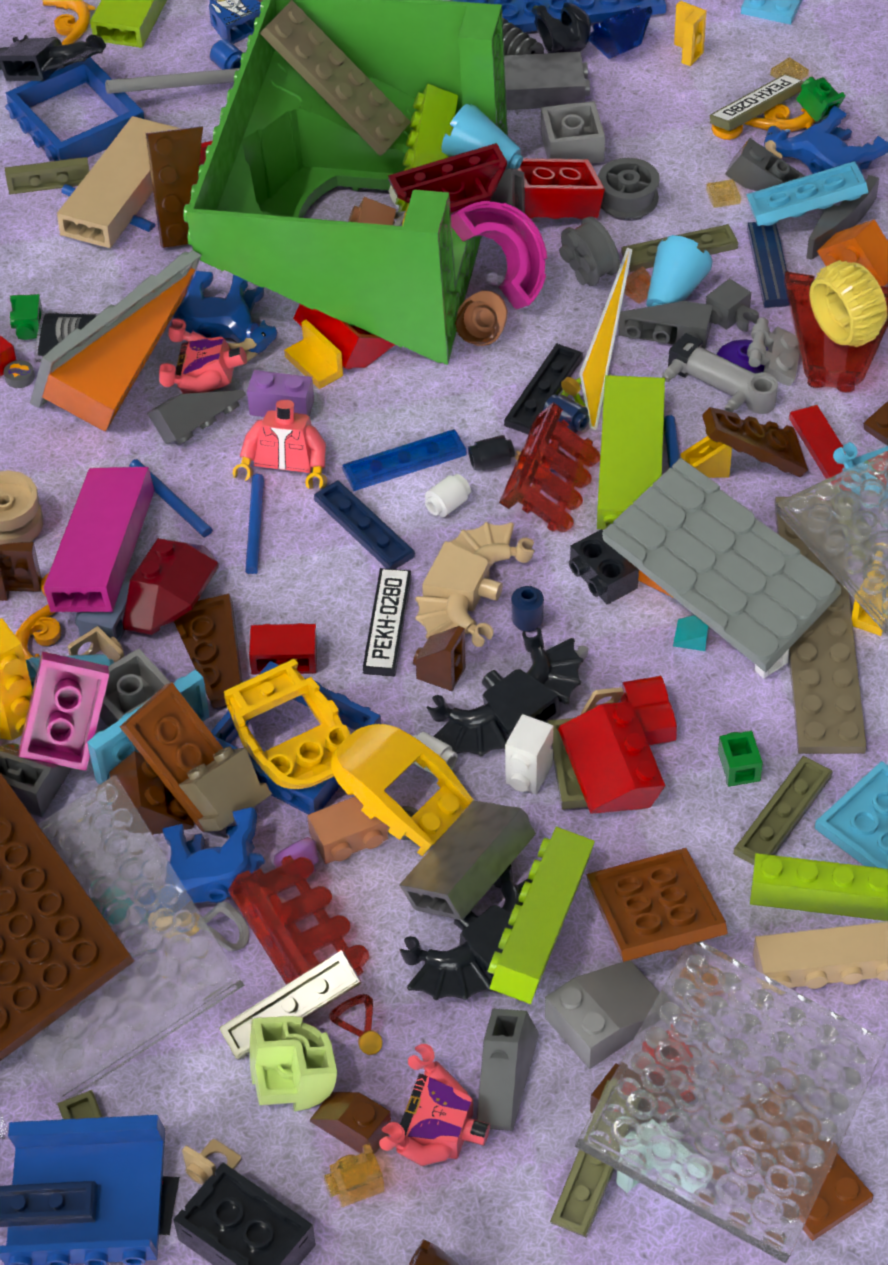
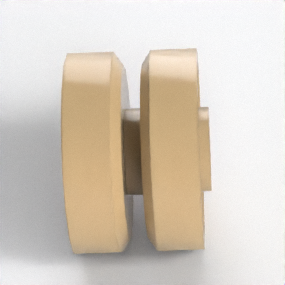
[0,470,43,545]

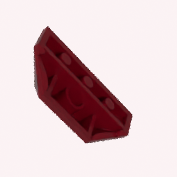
[388,143,507,212]
[122,538,219,635]

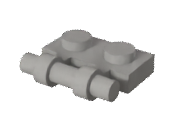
[747,317,803,386]

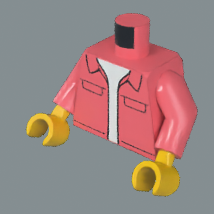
[232,400,328,489]

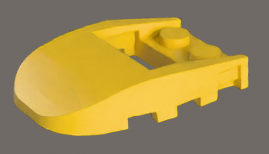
[224,659,350,789]
[331,724,473,856]

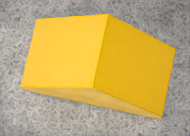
[681,436,732,478]

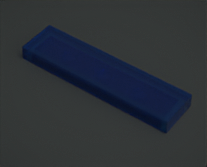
[342,429,467,491]

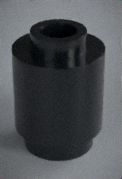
[468,435,515,471]

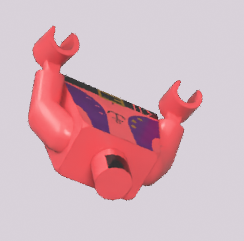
[159,318,247,394]
[379,1044,490,1166]

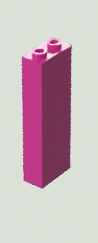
[43,467,154,612]

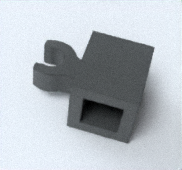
[706,278,759,332]

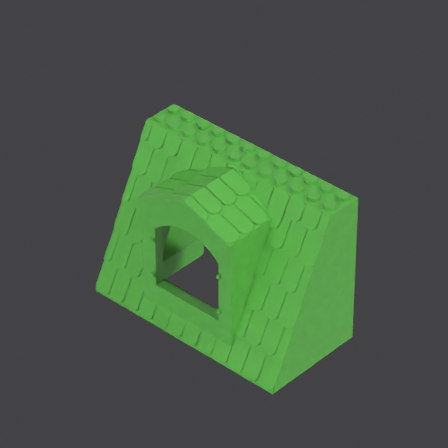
[183,0,508,365]

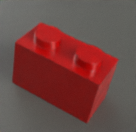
[249,623,318,675]

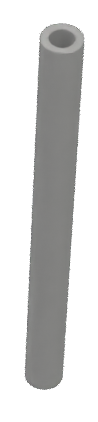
[105,68,240,94]

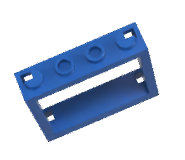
[5,57,145,161]
[211,661,381,815]

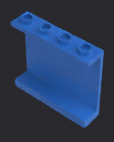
[0,1115,166,1265]

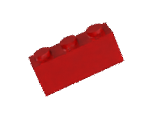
[518,158,605,220]
[293,304,395,369]
[558,702,666,814]

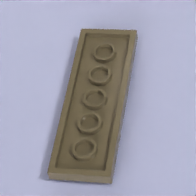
[260,0,411,156]

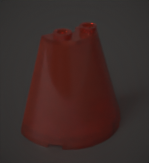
[784,271,888,393]

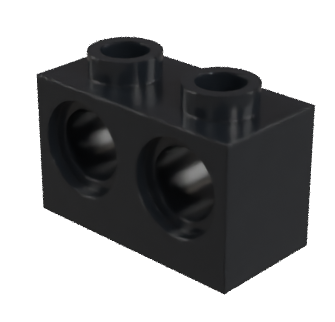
[569,529,639,605]

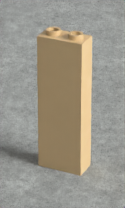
[57,116,181,248]

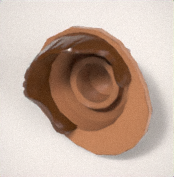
[455,290,508,346]

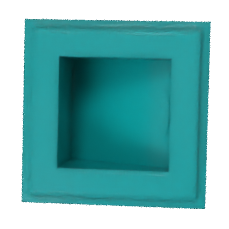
[673,615,710,651]

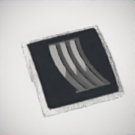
[34,312,100,363]

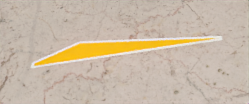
[579,248,632,430]

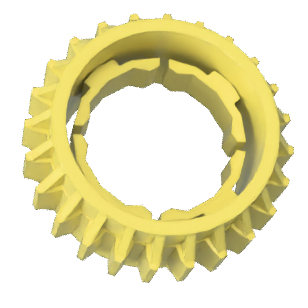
[809,260,887,347]

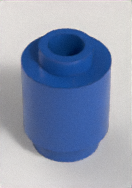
[210,39,243,70]

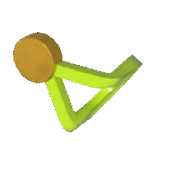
[560,377,586,407]

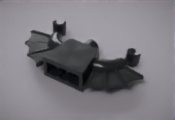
[0,34,106,81]
[426,628,584,756]
[399,864,532,1001]

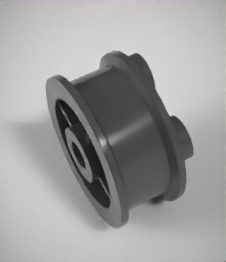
[598,158,660,219]
[559,216,620,286]

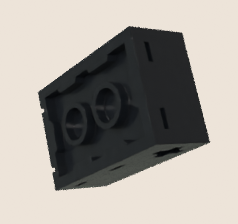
[173,1162,316,1265]

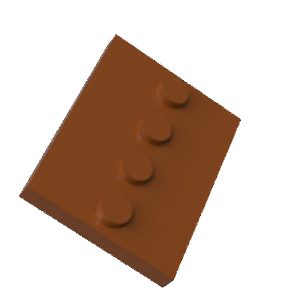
[586,848,728,962]

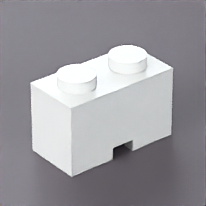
[505,714,553,794]

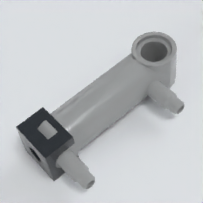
[662,333,778,414]

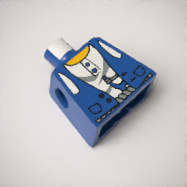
[209,0,261,44]

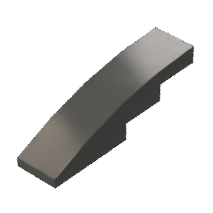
[806,175,879,260]

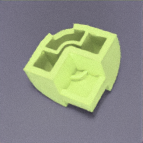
[250,1016,337,1112]

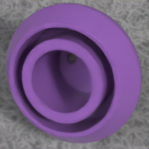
[273,837,319,881]

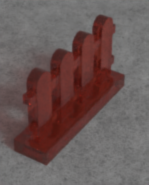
[499,402,600,532]
[228,855,369,985]

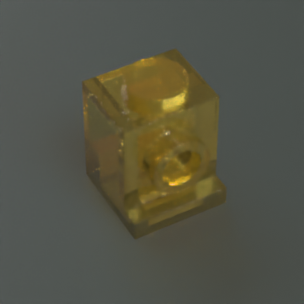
[323,1143,384,1207]

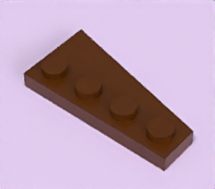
[145,126,203,248]
[702,407,808,477]
[174,593,243,709]

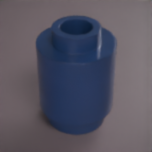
[543,394,589,434]
[511,586,544,632]

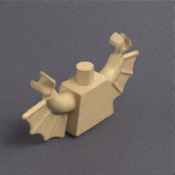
[415,522,534,647]

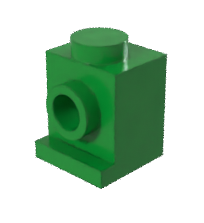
[796,76,846,122]
[10,294,43,340]
[718,730,763,787]

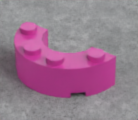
[451,201,547,310]

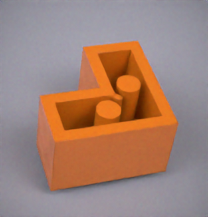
[817,219,888,287]

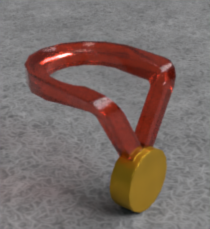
[329,994,383,1055]

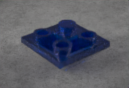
[589,5,653,59]

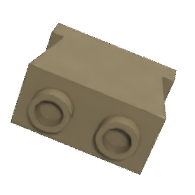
[179,746,272,832]

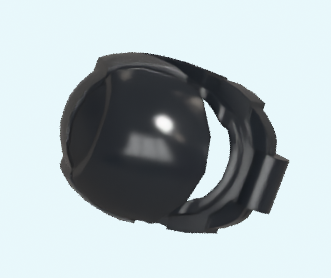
[532,2,591,53]

